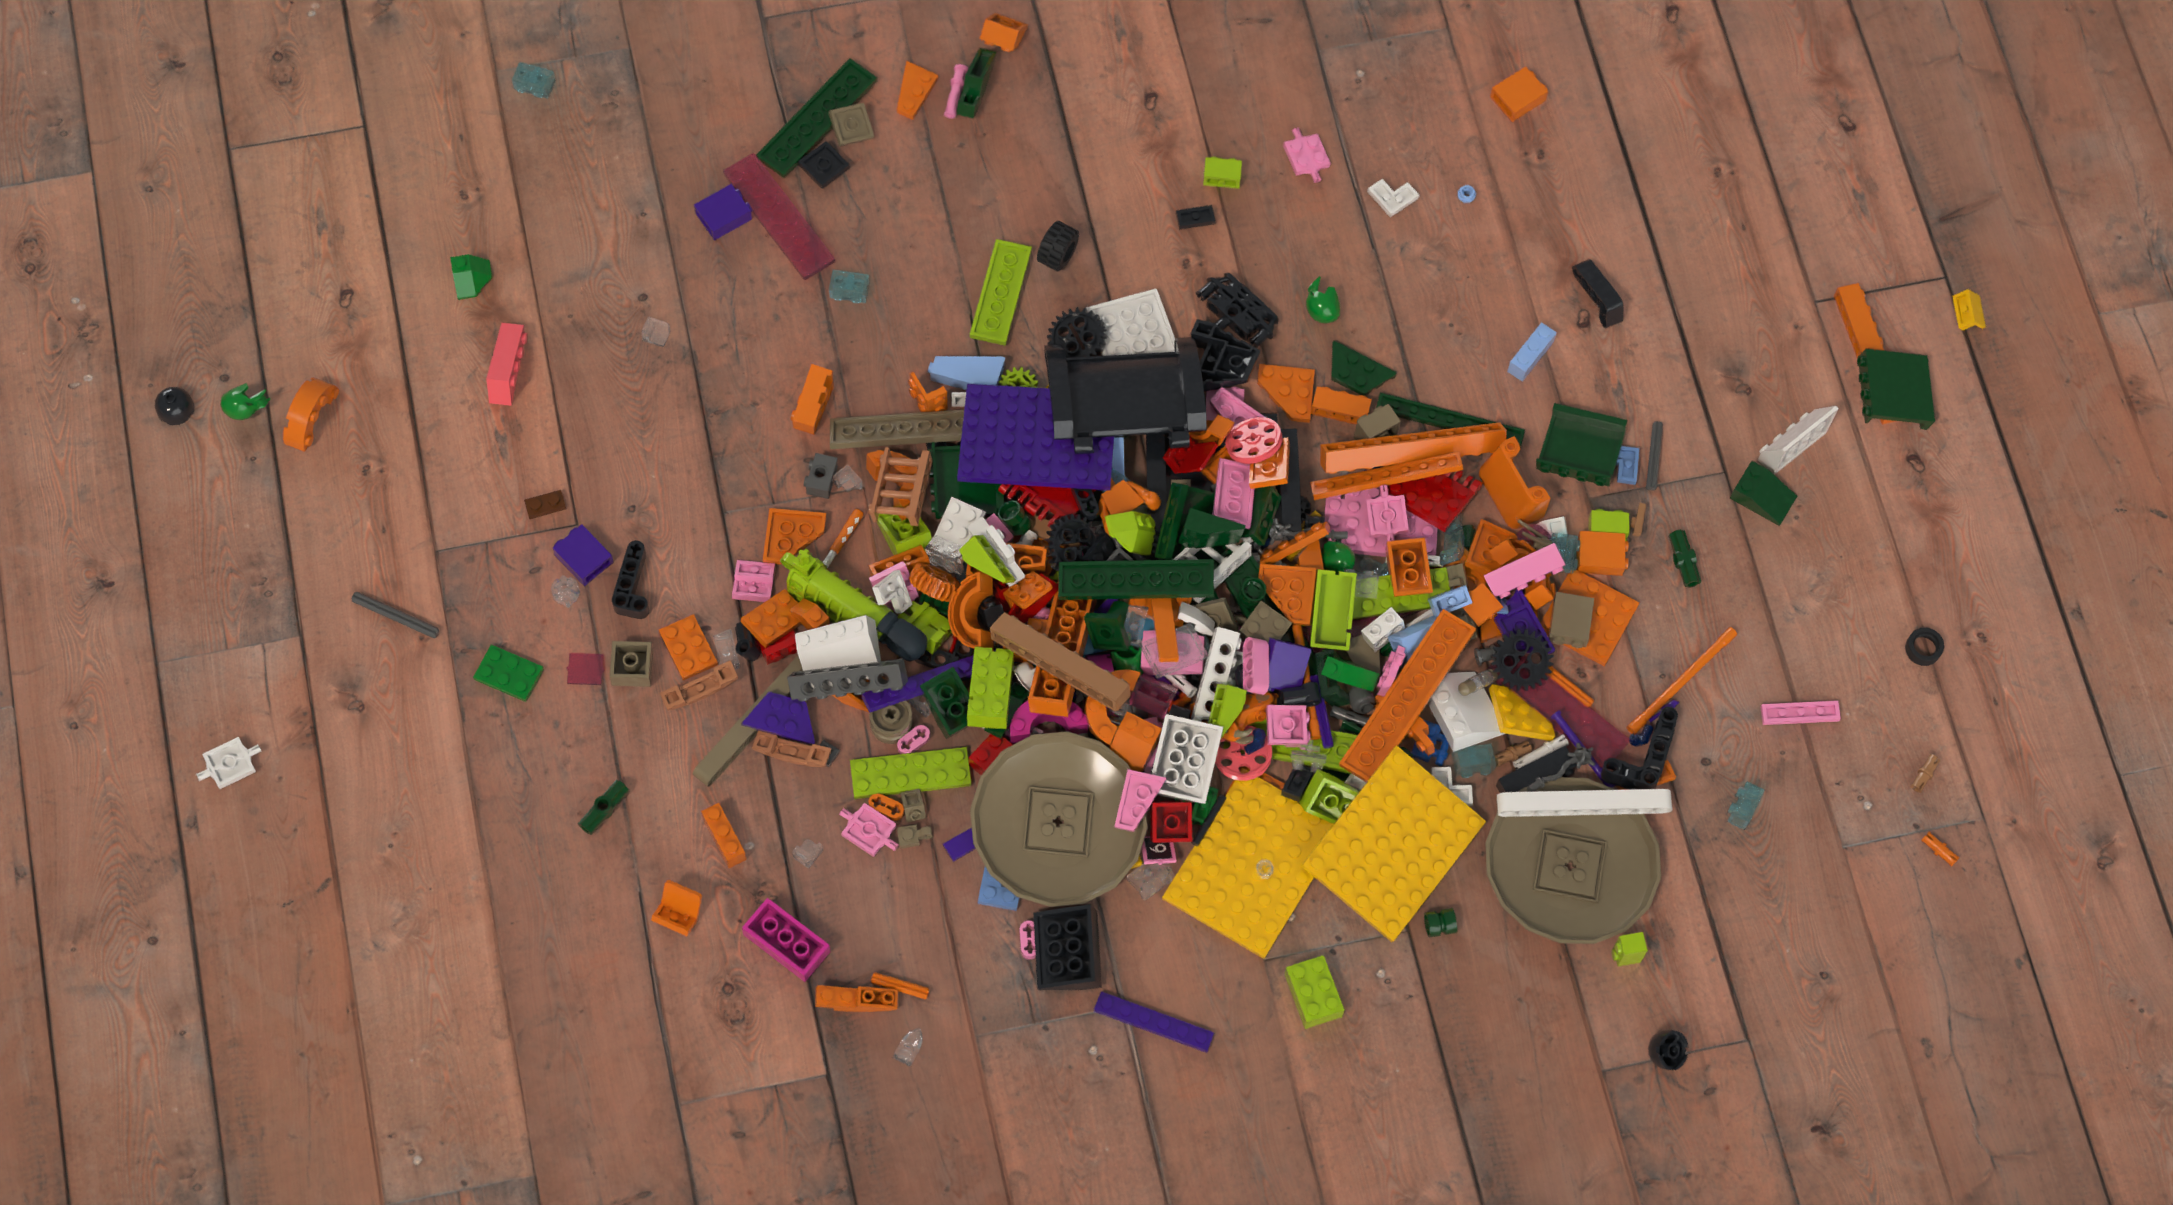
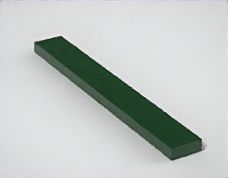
[1376,392,1525,448]

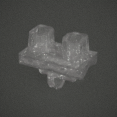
[1291,740,1327,772]

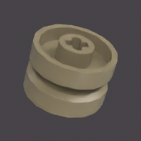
[869,700,913,744]

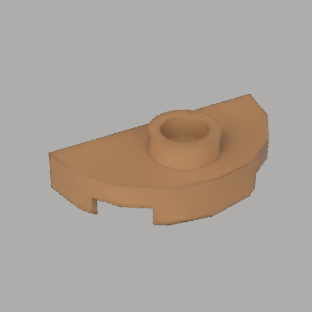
[1630,502,1646,537]

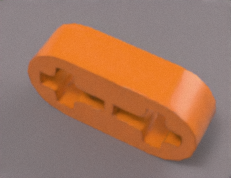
[868,793,904,821]

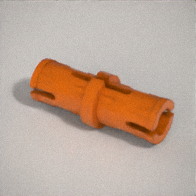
[1921,831,1960,867]

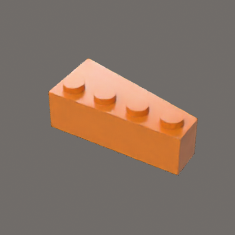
[966,543,1048,579]

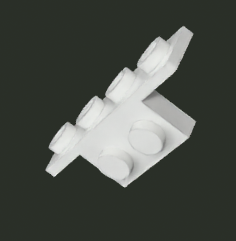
[967,517,1025,587]

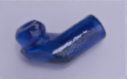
[1629,724,1654,747]
[1244,728,1266,755]

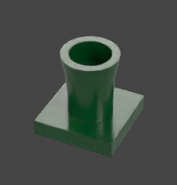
[1084,601,1135,651]

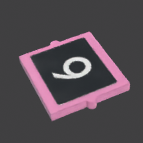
[1141,836,1177,865]

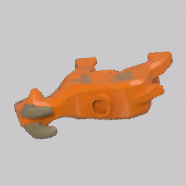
[1214,691,1279,745]

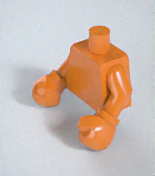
[1098,478,1161,537]

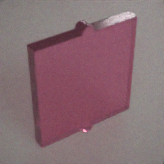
[566,653,605,685]

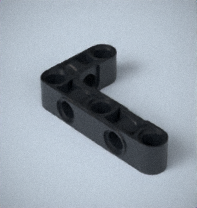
[1600,707,1678,790]

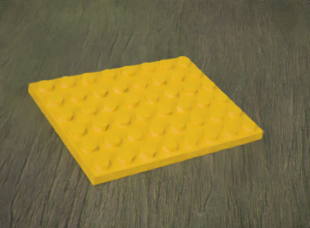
[1301,745,1486,942]
[1162,768,1333,959]

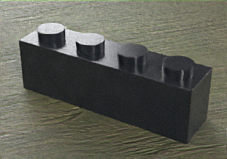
[1496,746,1577,793]

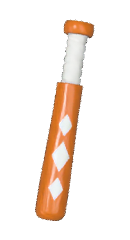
[823,509,864,570]

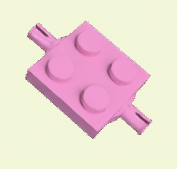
[1283,128,1331,183]
[1366,485,1409,541]
[1377,645,1406,696]
[839,803,899,857]

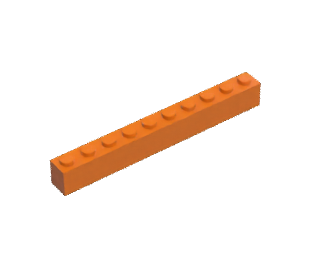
[1320,422,1507,474]

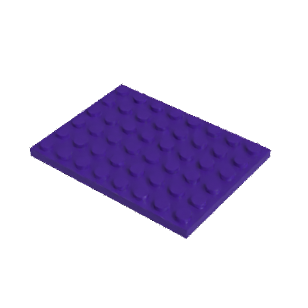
[957,384,1114,490]

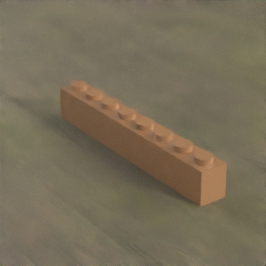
[990,612,1130,712]

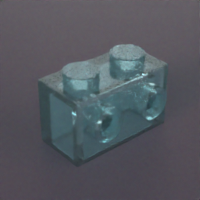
[512,62,556,99]
[829,270,870,303]
[1727,781,1765,830]

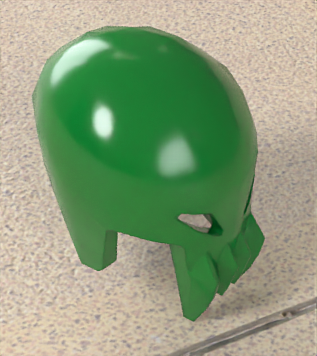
[1306,276,1341,324]
[220,383,270,421]
[1321,541,1356,575]
[1111,632,1143,679]

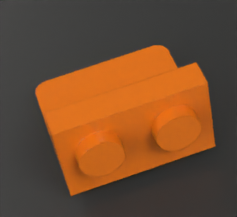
[908,372,948,412]
[1003,571,1053,609]
[651,880,702,936]

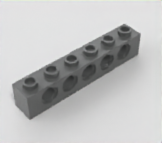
[787,659,908,701]

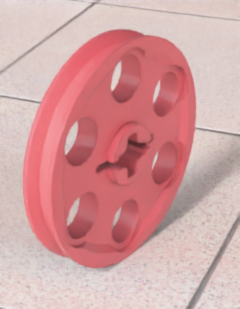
[1225,417,1283,464]
[1215,725,1272,781]

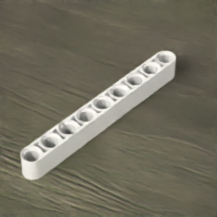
[1497,789,1673,817]

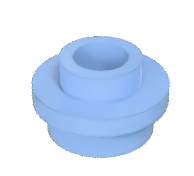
[1457,185,1476,203]

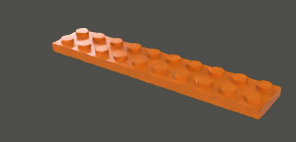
[1339,609,1476,782]

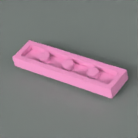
[1760,701,1841,725]

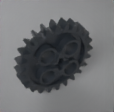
[1047,307,1107,358]
[1044,514,1100,570]
[1490,629,1554,692]

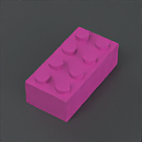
[742,898,830,982]

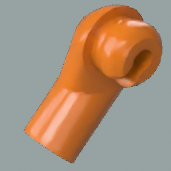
[1165,692,1191,713]

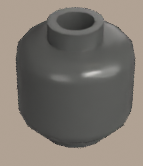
[1347,686,1376,714]

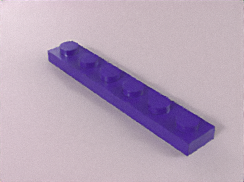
[1094,991,1214,1053]

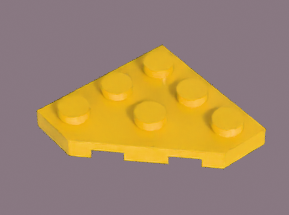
[1489,684,1555,741]

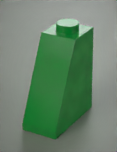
[1321,656,1380,692]

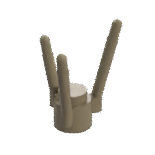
[1518,519,1552,551]

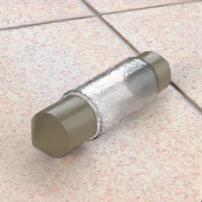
[1458,669,1498,696]

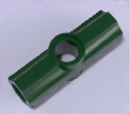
[1668,529,1701,588]
[578,779,630,835]

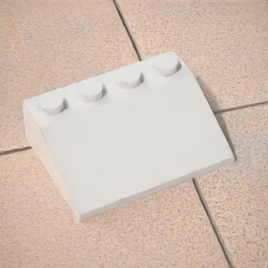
[1758,406,1839,475]
[795,615,883,689]
[1428,672,1506,752]
[1151,714,1223,804]

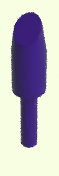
[1649,699,1680,723]

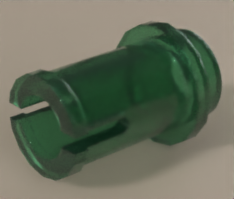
[1461,525,1476,550]

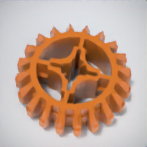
[909,563,960,602]

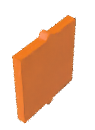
[1462,583,1504,627]

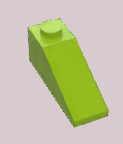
[959,535,1016,583]
[1208,684,1247,738]

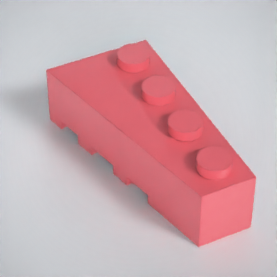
[486,322,527,406]

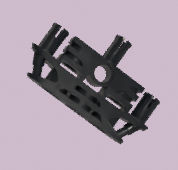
[1196,273,1279,348]

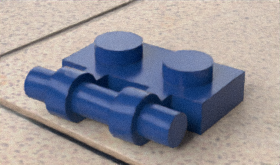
[1411,720,1450,766]

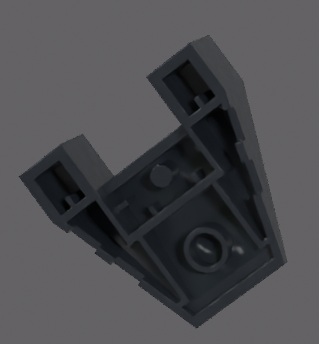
[1190,319,1261,392]

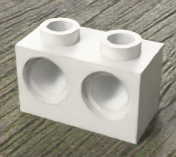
[1361,607,1405,653]

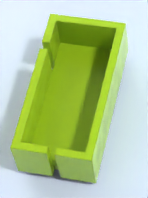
[1310,569,1357,651]
[967,647,1014,729]

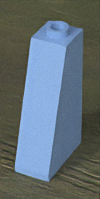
[928,356,1005,390]
[1388,616,1437,669]

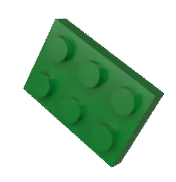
[473,644,544,702]

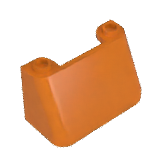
[1479,436,1551,529]

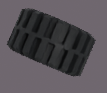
[1037,221,1079,272]

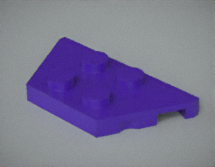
[1494,590,1555,654]
[741,692,815,745]

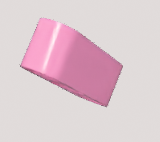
[1243,637,1269,695]

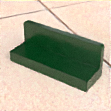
[1241,486,1282,545]

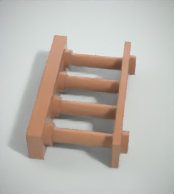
[868,447,933,526]

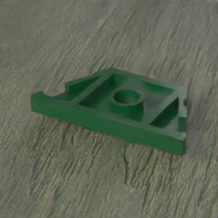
[1331,340,1397,396]

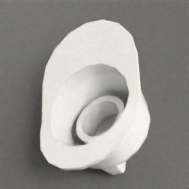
[1013,661,1036,691]

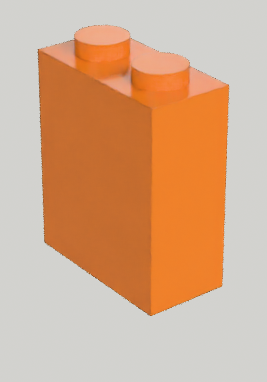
[1490,66,1548,122]
[1577,531,1628,576]

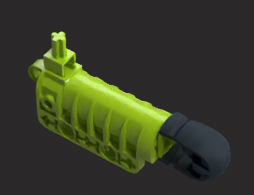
[780,549,927,661]

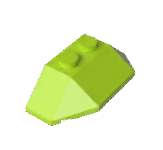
[1105,511,1155,556]

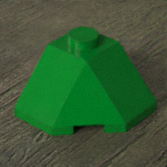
[450,254,492,300]

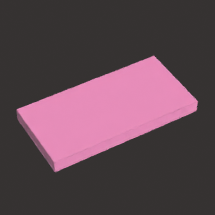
[1213,458,1255,529]

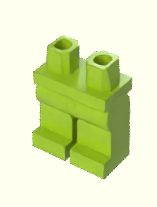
[898,601,952,654]

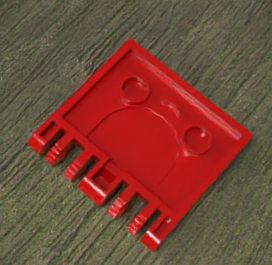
[1383,470,1483,532]
[998,484,1097,528]

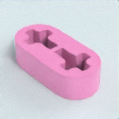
[897,725,930,754]
[1020,921,1036,960]

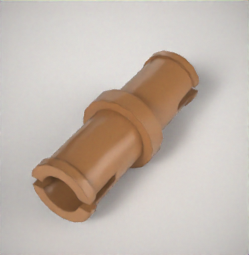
[1492,740,1532,767]
[1910,754,1941,793]

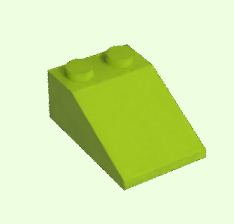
[877,514,932,555]
[1299,769,1359,824]

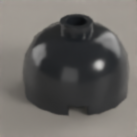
[155,387,194,425]
[1648,1030,1688,1070]

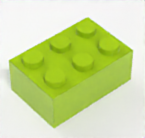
[1284,955,1344,1029]

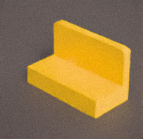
[1952,289,1986,331]

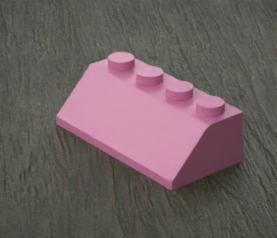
[1484,543,1566,599]

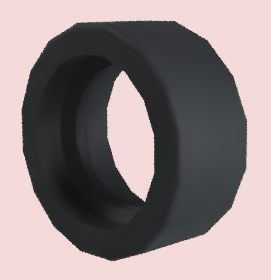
[1905,627,1944,666]

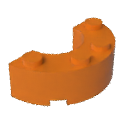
[283,377,339,452]
[1189,415,1235,447]
[866,450,918,521]
[1489,536,1555,610]
[948,572,994,652]
[1085,669,1140,746]

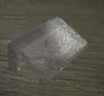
[1124,605,1149,647]
[713,629,740,669]

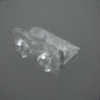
[1344,568,1379,599]

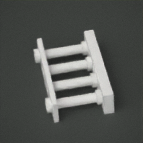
[1172,541,1252,603]

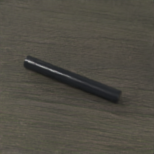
[1191,794,1226,846]

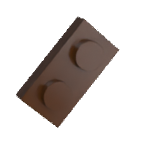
[524,490,566,519]

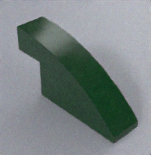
[956,48,997,119]

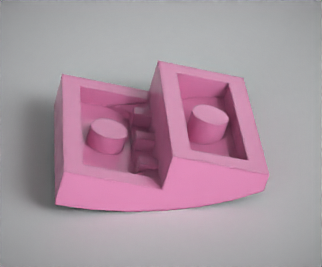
[732,560,775,602]

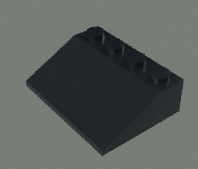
[1033,904,1102,990]

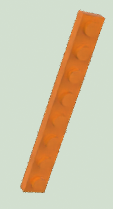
[1310,452,1463,500]

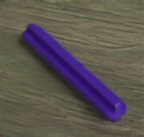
[1310,675,1333,749]

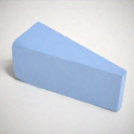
[1428,585,1472,617]

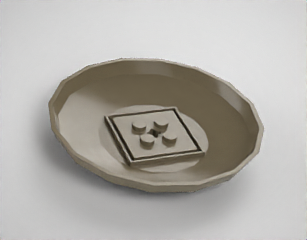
[970,732,1147,907]
[1485,778,1661,944]

